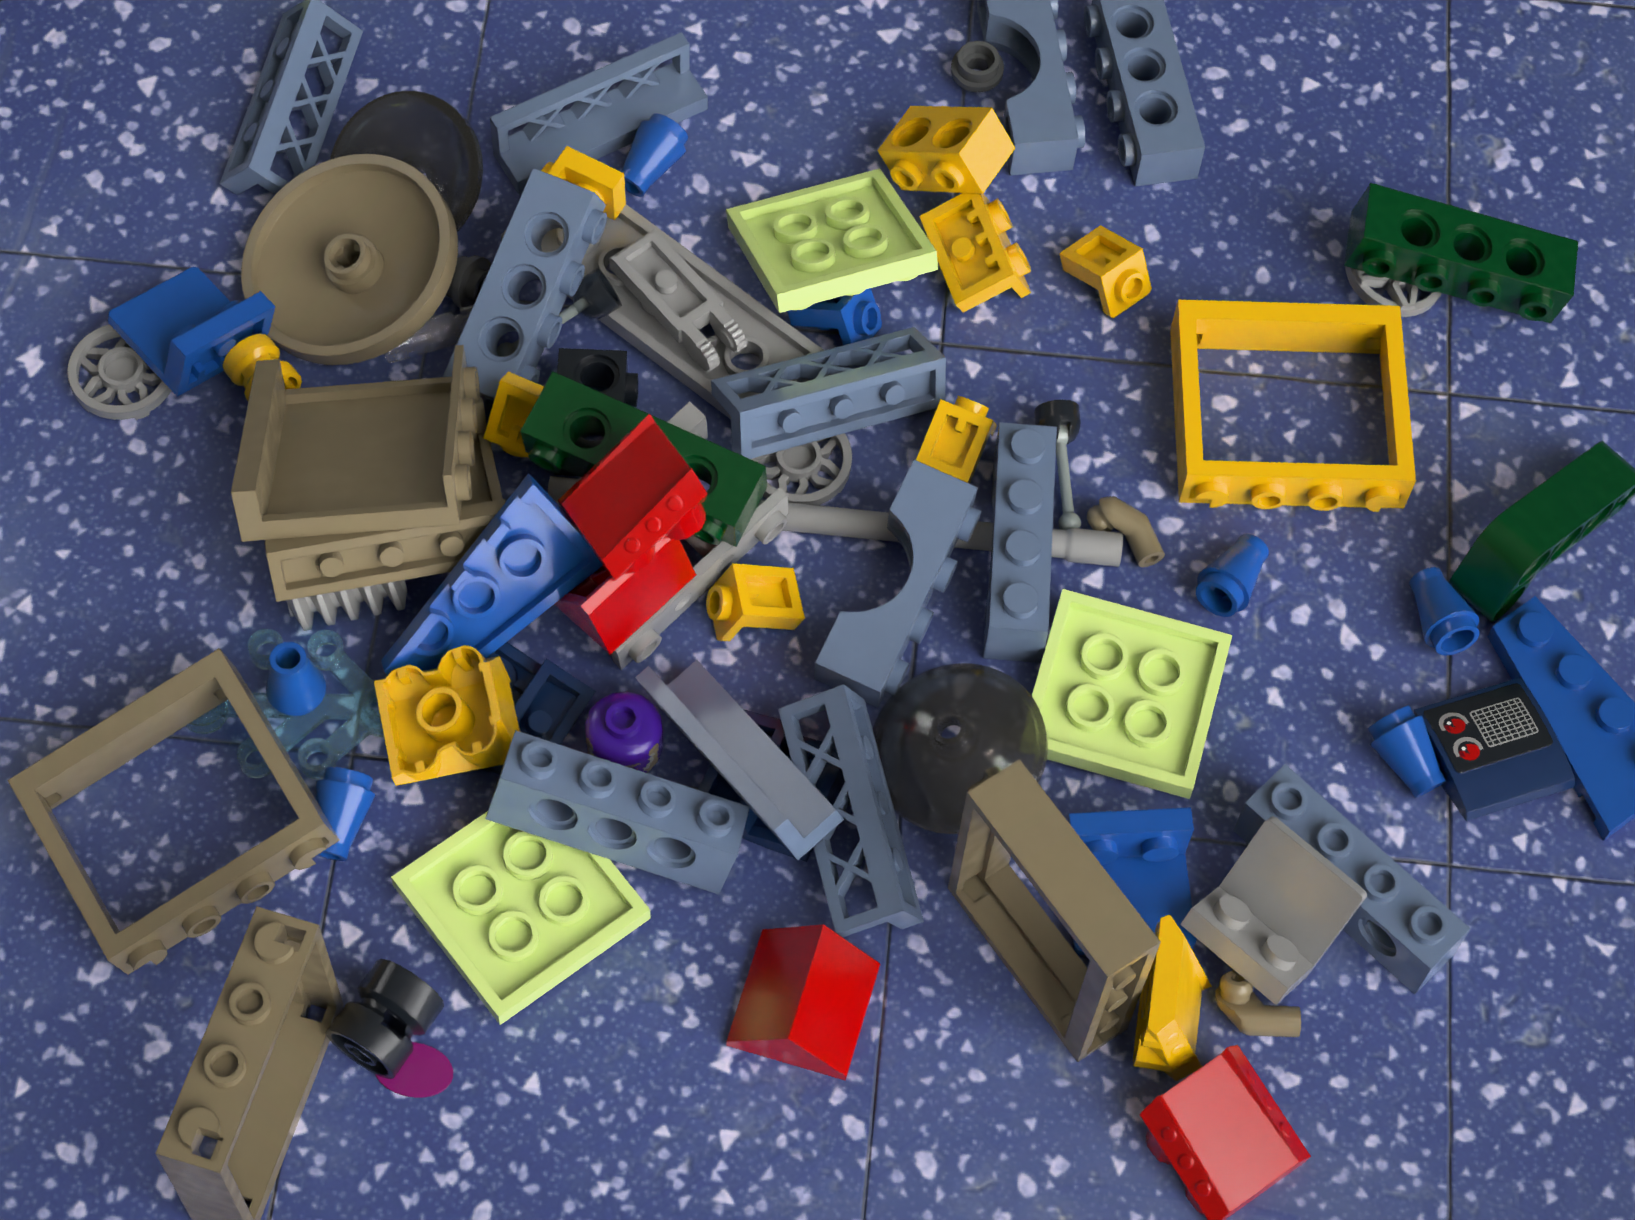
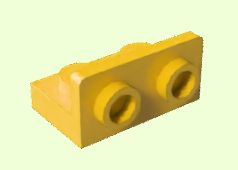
[919,193,1031,313]

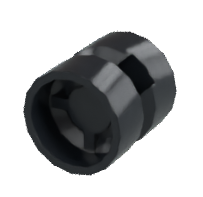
[326,959,444,1079]

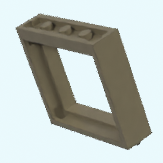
[8,648,340,975]
[948,759,1161,1062]
[155,906,344,1220]

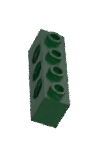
[1344,183,1578,323]
[520,371,767,547]

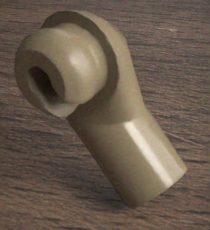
[1087,496,1165,567]
[1215,970,1301,1037]

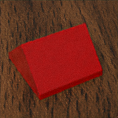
[555,536,696,655]
[726,924,880,1081]

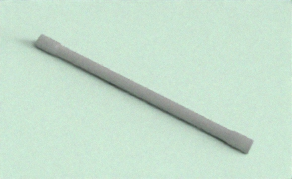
[547,476,1123,567]

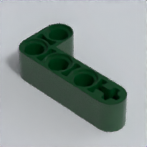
[1449,441,1635,623]

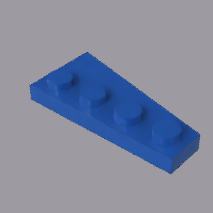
[381,473,603,675]
[1487,596,1635,841]

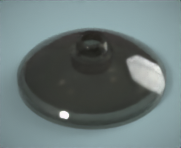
[330,91,483,232]
[873,663,1048,834]

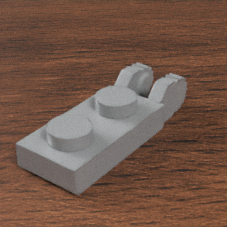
[609,229,748,371]

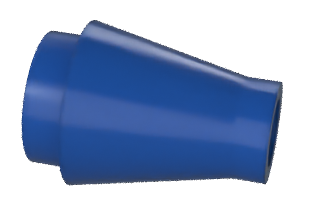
[620,113,688,197]
[1196,534,1269,617]
[1409,567,1480,656]
[266,642,326,716]
[1368,705,1446,798]
[315,767,376,861]

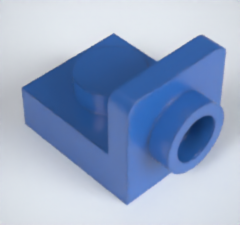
[787,288,882,345]

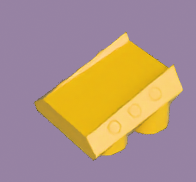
[374,645,520,786]
[1133,915,1212,1081]

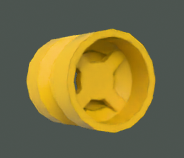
[223,334,302,401]

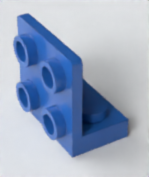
[107,267,275,397]
[1067,807,1197,955]

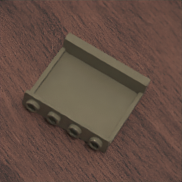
[231,345,480,542]
[265,398,506,602]

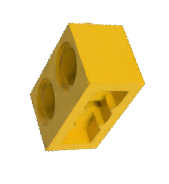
[877,106,1015,194]

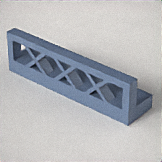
[220,0,363,195]
[490,32,708,194]
[711,327,946,459]
[635,660,844,860]
[778,684,924,937]

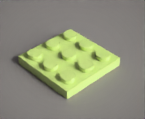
[726,168,938,313]
[1017,589,1232,799]
[391,811,651,1025]

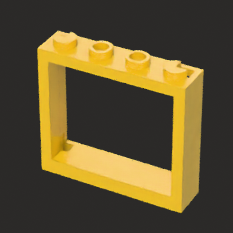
[1170,299,1416,512]

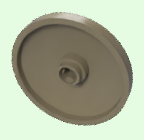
[241,154,458,365]

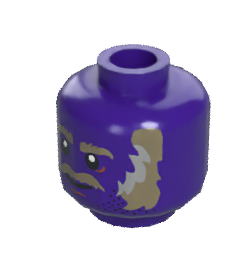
[585,691,663,773]

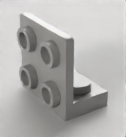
[1180,816,1367,1005]

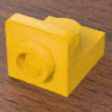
[541,146,626,220]
[1059,225,1152,318]
[483,371,544,458]
[916,396,997,484]
[706,563,805,642]

